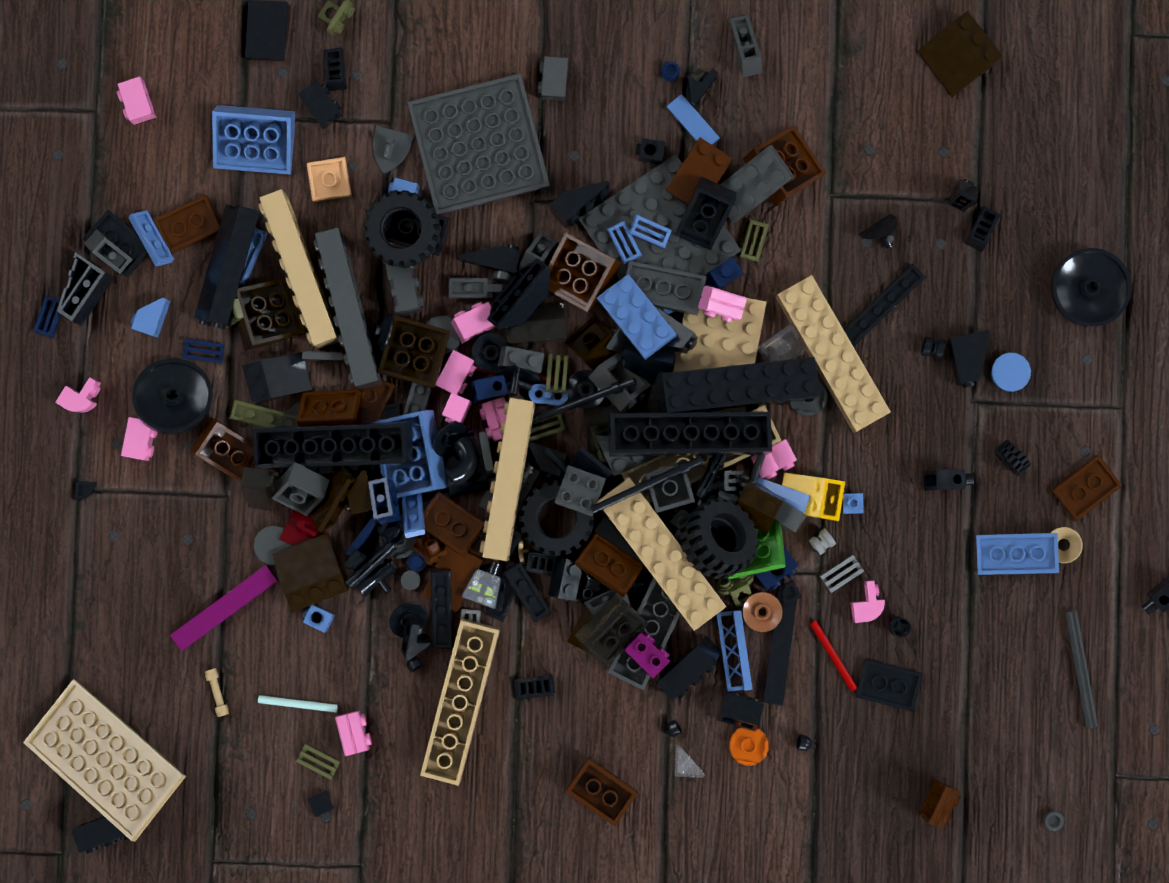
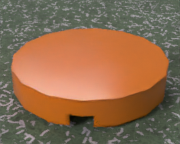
[729,727,769,766]

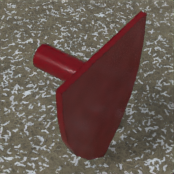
[279,510,327,545]

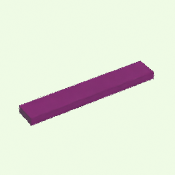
[170,565,278,651]

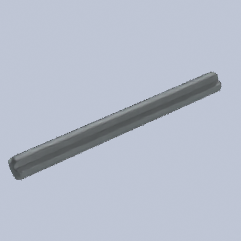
[1066,611,1098,728]

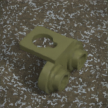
[318,0,355,35]
[716,574,754,607]

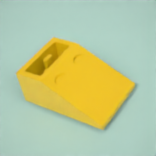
[782,473,845,521]

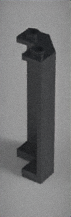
[194,204,263,329]

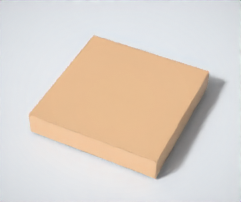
[307,157,352,202]

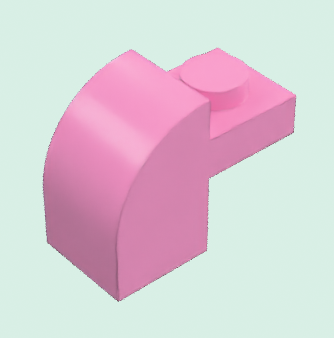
[55,377,101,413]
[850,580,885,623]

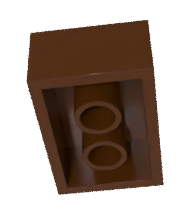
[566,756,638,826]

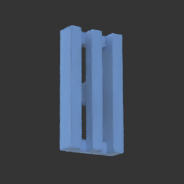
[628,214,672,249]
[607,220,642,265]

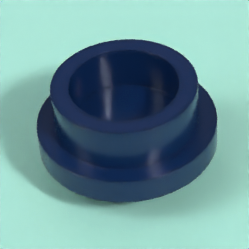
[661,62,680,81]
[407,552,427,572]

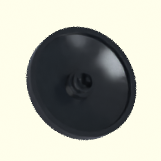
[1051,248,1132,327]
[132,358,213,435]

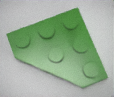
[728,519,786,580]

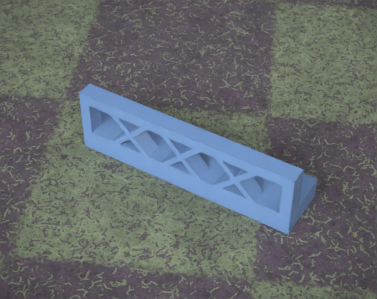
[716,610,753,692]

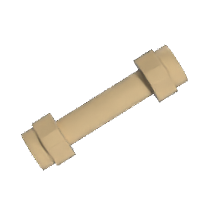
[204,668,229,717]

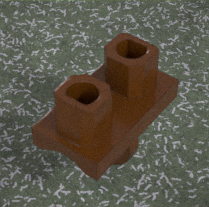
[412,532,447,565]

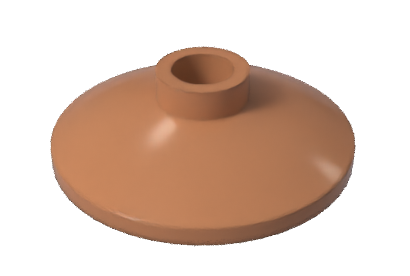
[743,592,782,632]

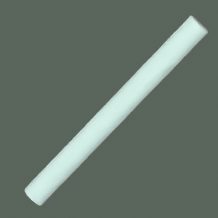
[258,695,338,713]

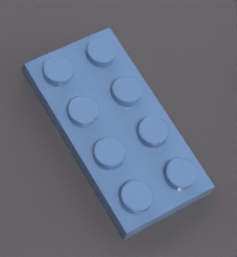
[597,274,677,360]
[976,533,1059,575]

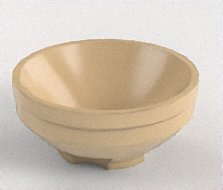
[1051,527,1083,563]

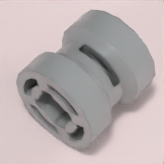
[809,528,836,556]

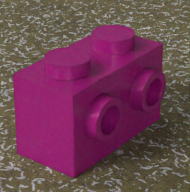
[624,632,670,678]

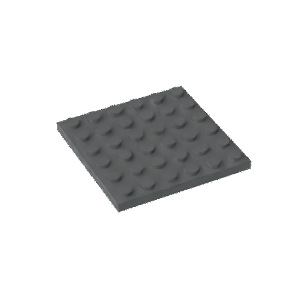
[408,73,550,215]
[579,154,741,281]

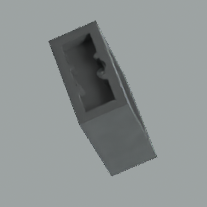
[589,353,651,412]

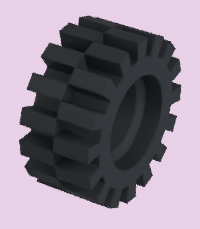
[994,440,1031,476]

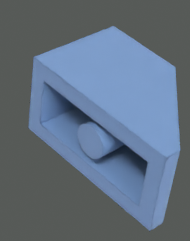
[131,298,171,338]

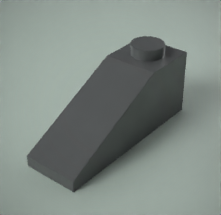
[730,15,762,77]

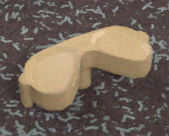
[518,537,528,565]

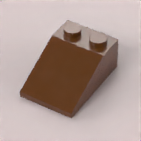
[665,137,732,205]
[190,417,254,484]
[918,779,961,828]

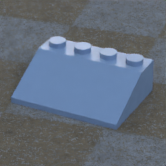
[212,105,295,175]
[371,410,449,498]

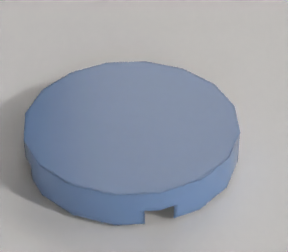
[990,353,1031,392]

